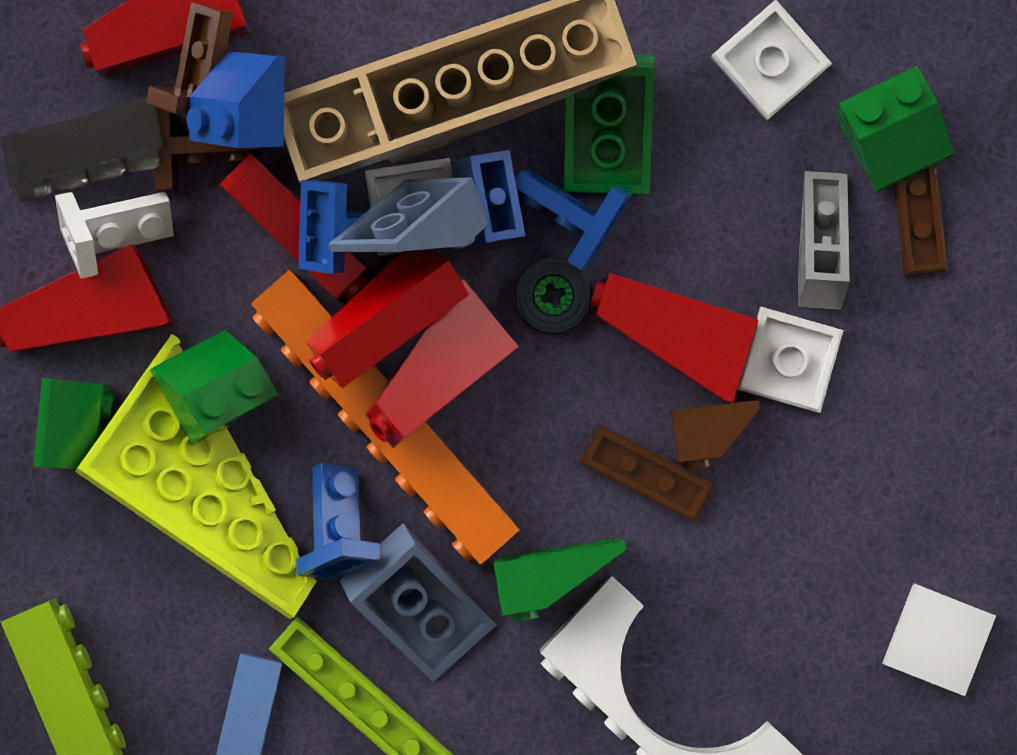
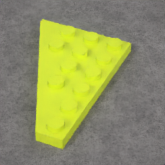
[75,334,317,619]

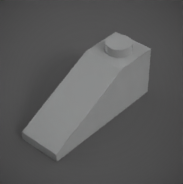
[798,171,850,310]

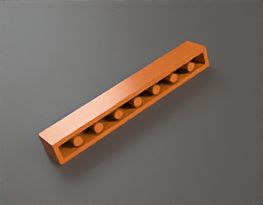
[251,269,520,565]

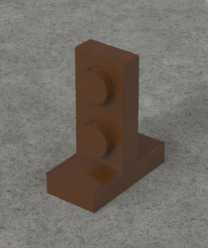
[146,2,233,114]
[151,105,262,194]

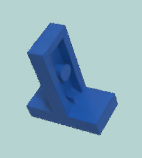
[515,169,633,270]
[298,179,369,274]
[296,463,380,580]

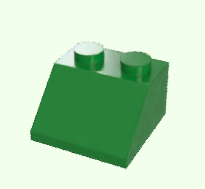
[837,66,954,193]
[150,330,279,445]
[33,378,116,470]

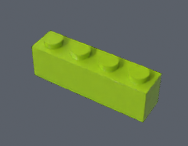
[1,598,126,755]

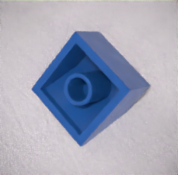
[187,51,285,148]

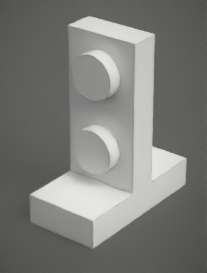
[55,192,174,279]

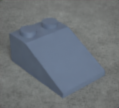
[328,177,489,252]
[340,523,497,682]

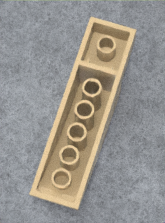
[284,0,637,183]

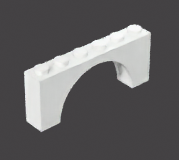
[540,574,803,755]

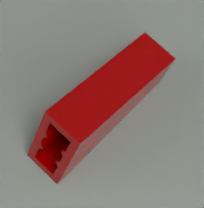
[80,0,249,77]
[220,153,368,301]
[0,244,175,353]
[306,249,470,389]
[590,273,759,403]
[365,280,519,448]

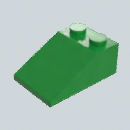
[564,55,654,194]
[493,537,626,622]

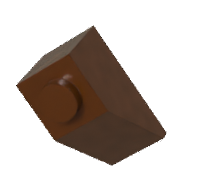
[670,400,760,470]

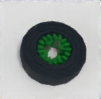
[514,257,592,335]

